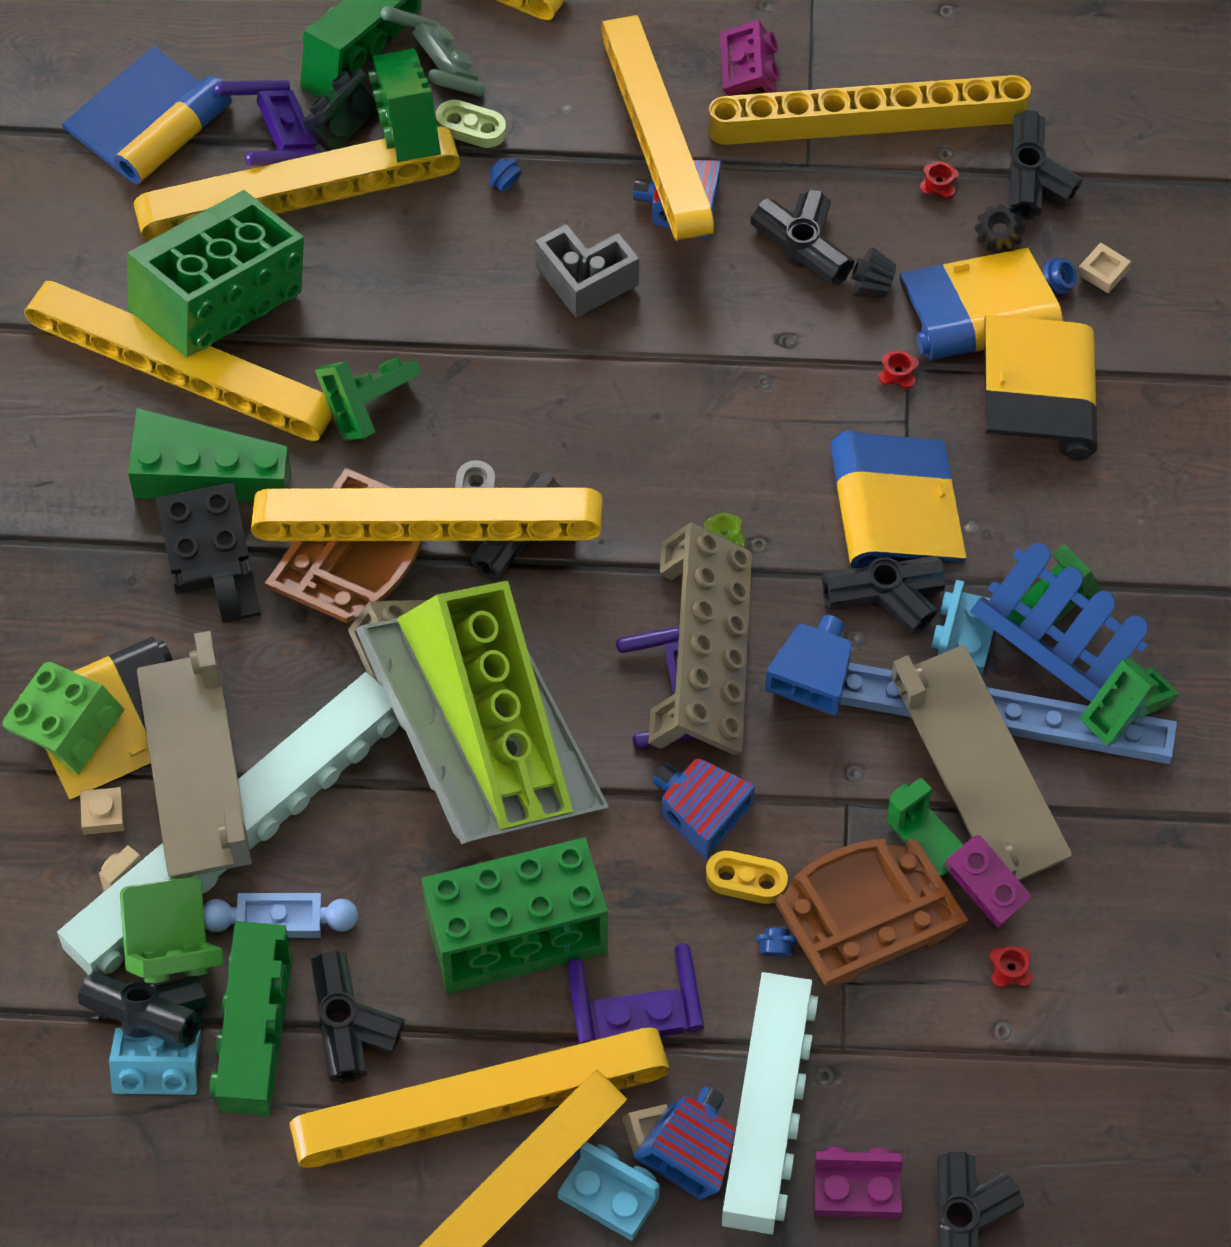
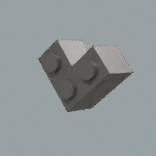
[535,224,639,318]

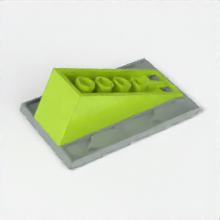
[356,581,609,844]

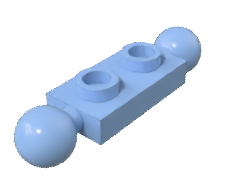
[203,893,358,938]

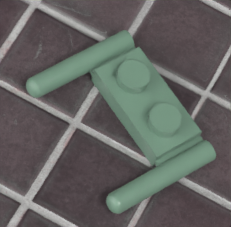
[380,6,486,97]

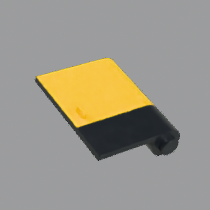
[984,314,1097,461]
[19,636,173,801]

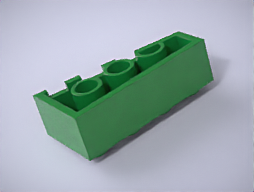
[368,48,441,163]

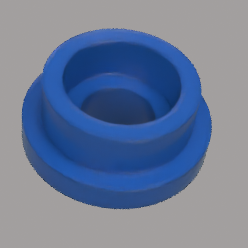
[489,158,522,192]
[1043,257,1077,295]

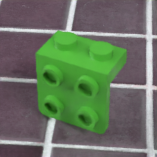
[2,662,125,775]
[120,876,223,983]

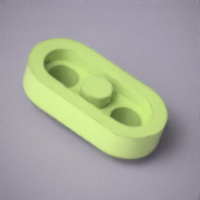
[436,100,506,148]

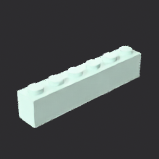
[722,972,818,1235]

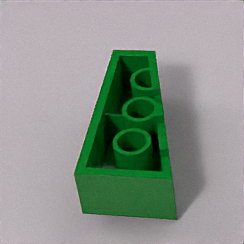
[300,0,422,97]
[128,408,291,503]
[210,921,293,1116]

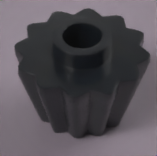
[974,203,1026,254]
[851,247,896,297]

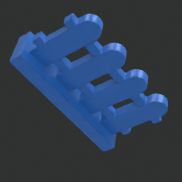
[970,543,1148,702]

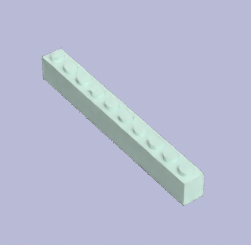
[57,672,399,975]

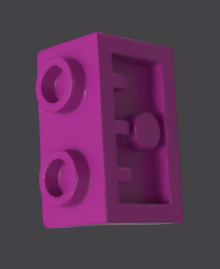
[720,20,780,96]
[943,835,1031,929]
[814,1147,903,1219]

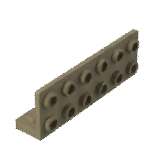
[648,522,752,755]
[137,631,252,879]
[891,645,1072,881]

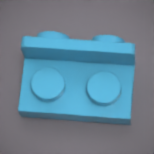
[931,580,994,675]
[109,1028,202,1095]
[558,1142,660,1241]

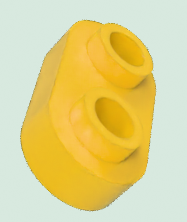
[706,851,788,904]

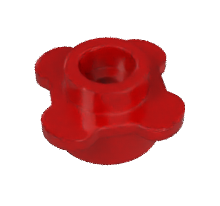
[920,161,959,198]
[878,350,919,389]
[989,946,1033,988]

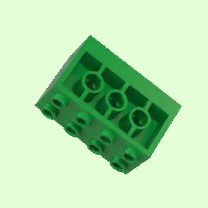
[127,190,304,358]
[421,837,608,994]

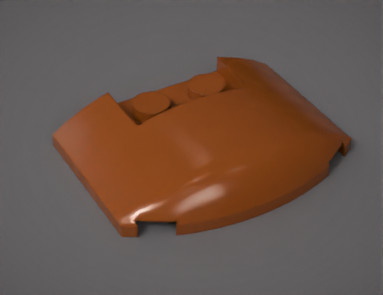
[265,468,423,623]
[775,839,968,986]

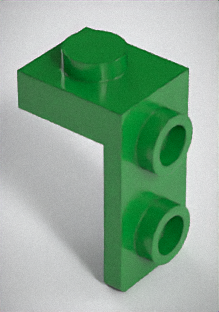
[886,778,963,879]

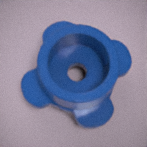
[756,928,798,957]

